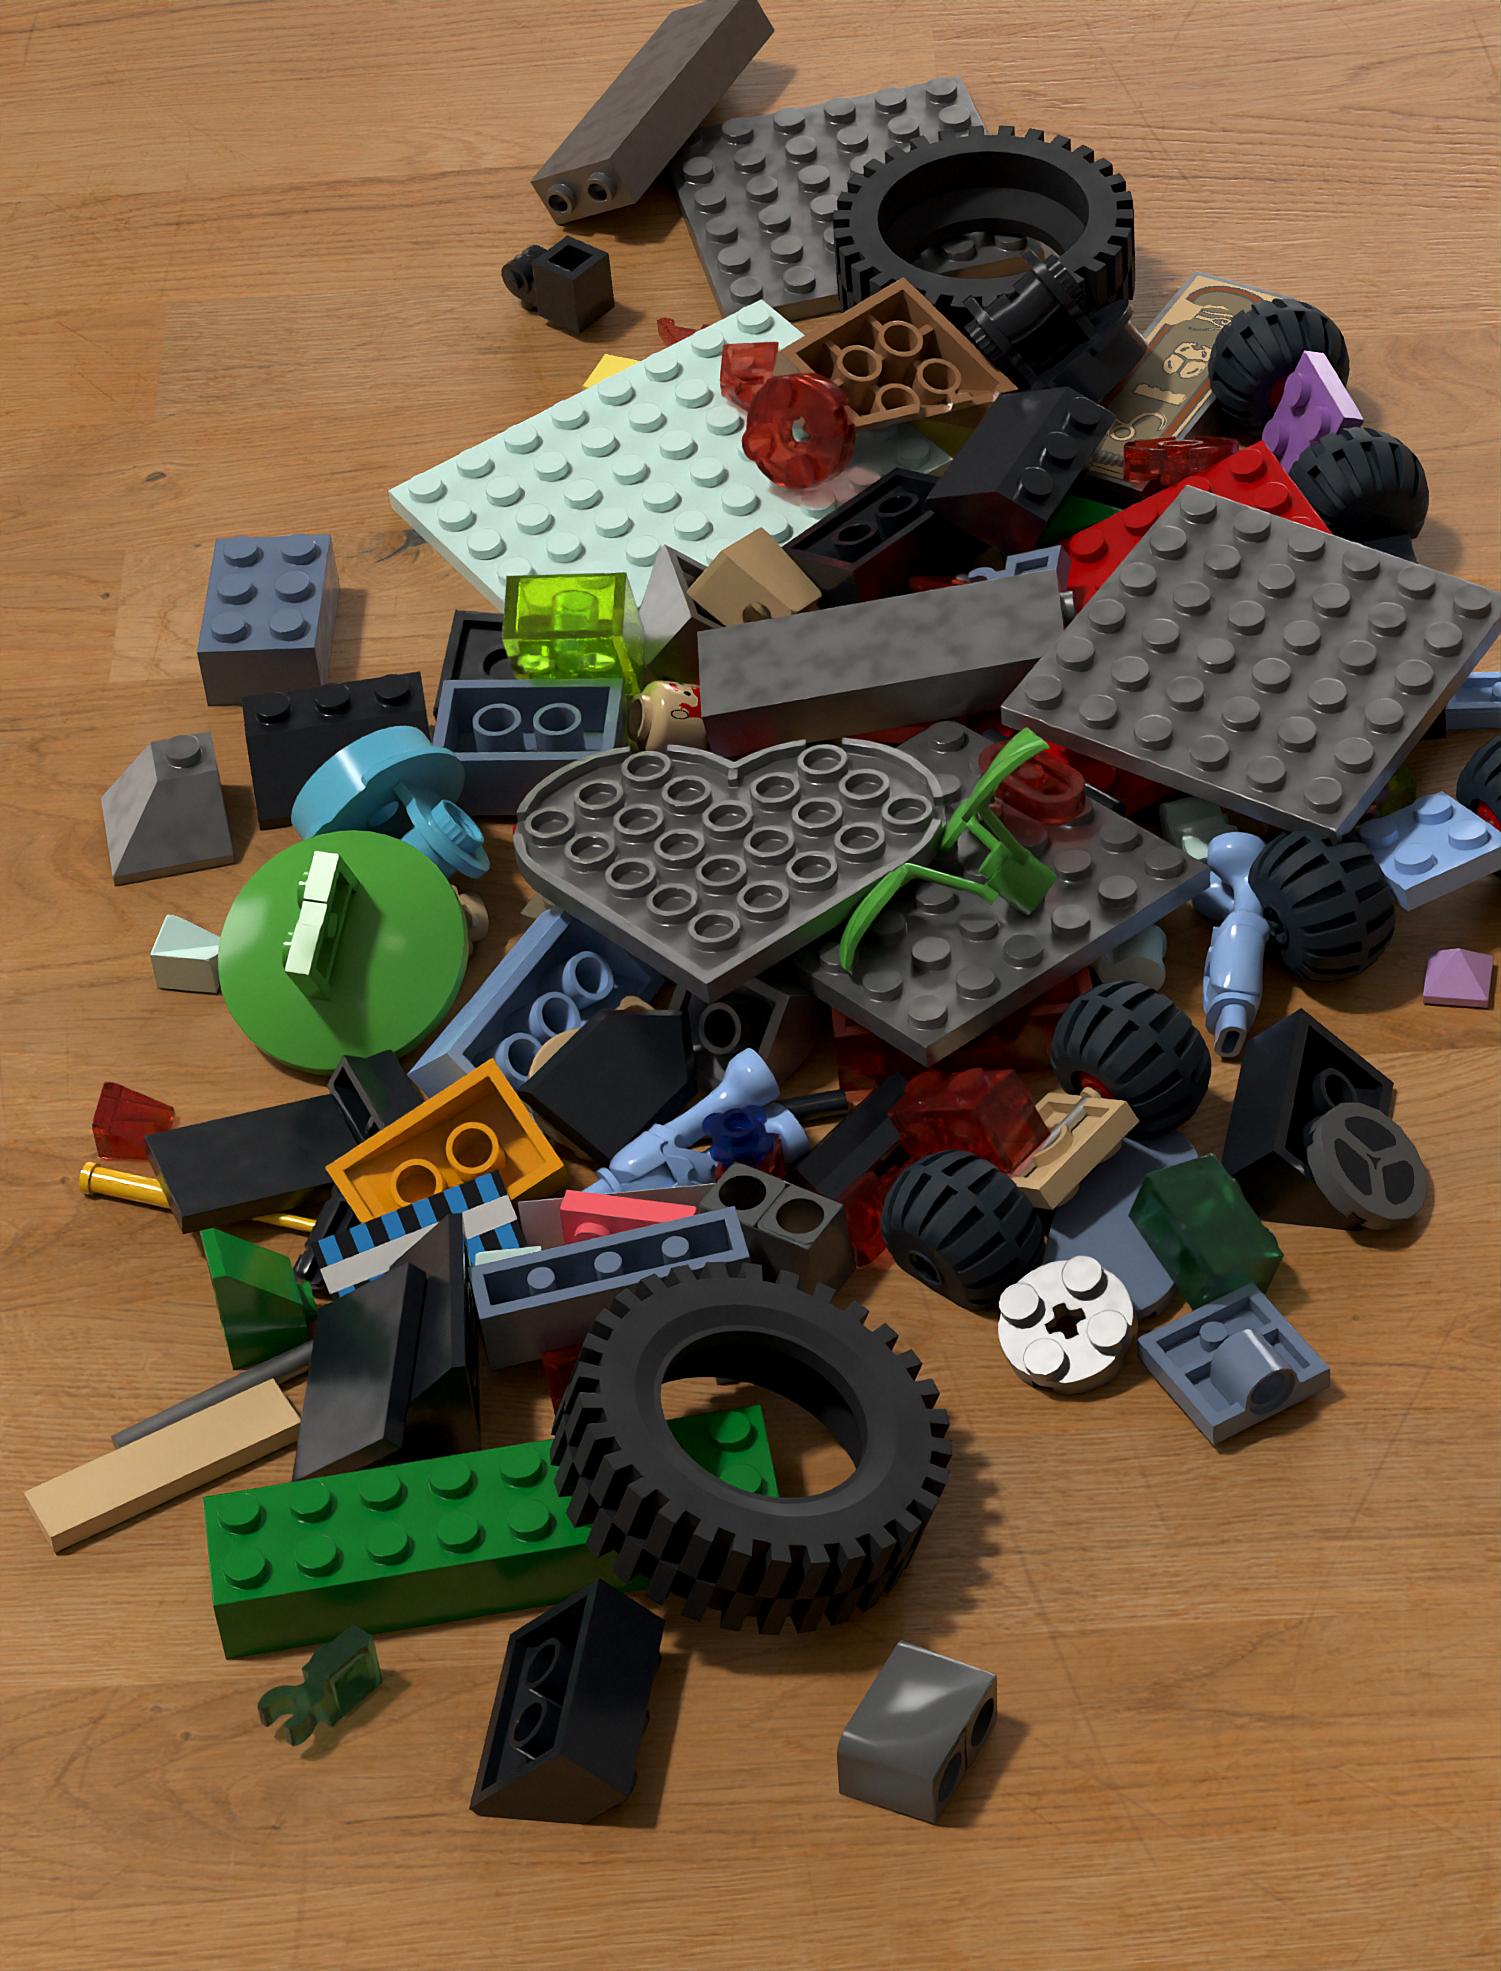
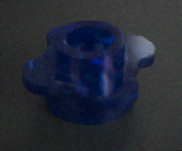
[702,1105,775,1168]

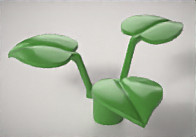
[839,727,1058,974]

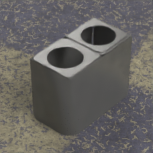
[699,1161,856,1298]
[837,1640,998,1824]

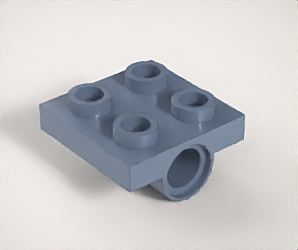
[1137,1282,1330,1445]

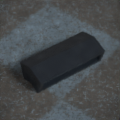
[327,1049,422,1144]
[781,1070,940,1221]

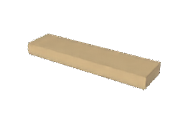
[23,1378,301,1553]

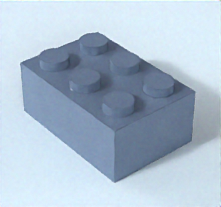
[197,534,340,706]
[432,678,629,816]

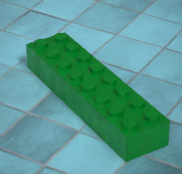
[203,1404,779,1660]

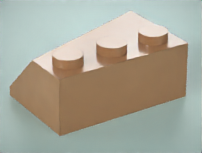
[767,277,1019,434]

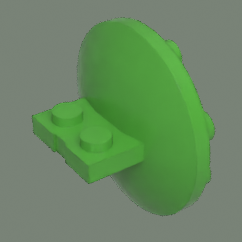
[218,830,469,1076]

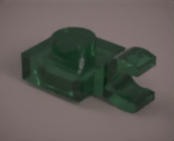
[257,1623,383,1747]

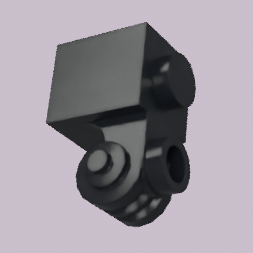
[501,235,615,334]

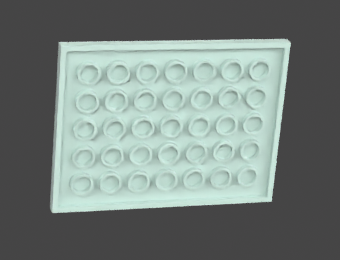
[388,299,953,652]

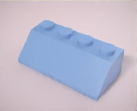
[407,905,667,1134]

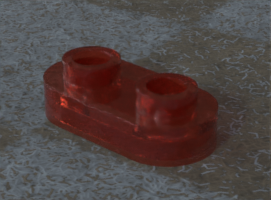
[978,740,1086,826]

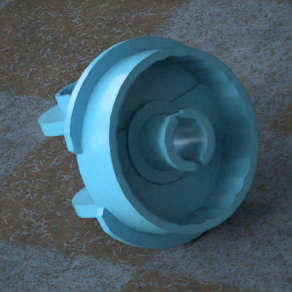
[291,726,490,880]

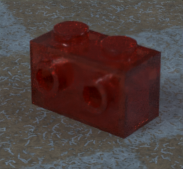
[887,1067,1051,1174]

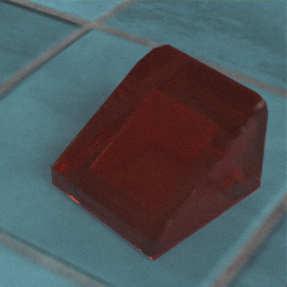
[92,1082,175,1160]

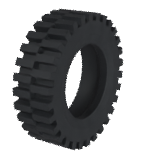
[833,125,1135,377]
[550,1262,952,1635]

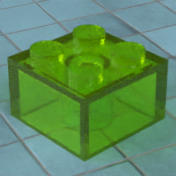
[502,572,645,695]

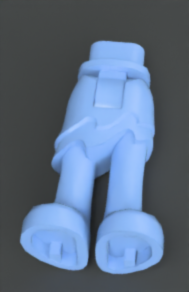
[1192,832,1270,1057]
[581,1048,811,1194]

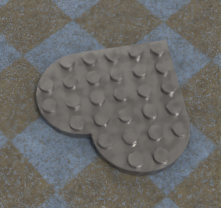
[512,738,946,1004]

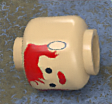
[627,680,709,755]

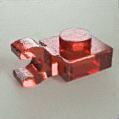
[833,1158,917,1268]

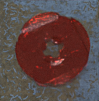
[741,372,856,489]
[1122,436,1239,485]

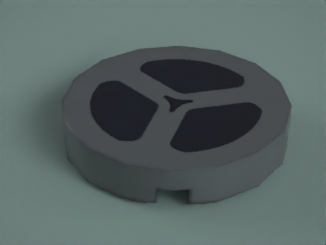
[1307,1103,1427,1231]

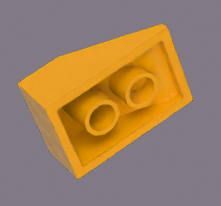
[325,1058,572,1224]

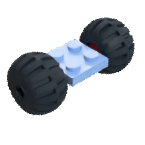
[1248,735,1501,983]

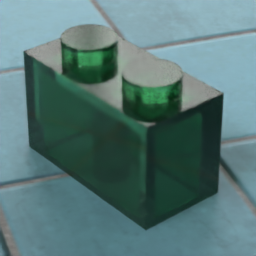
[1128,1153,1284,1311]

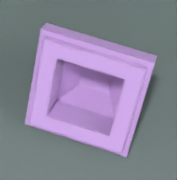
[1423,948,1493,1008]

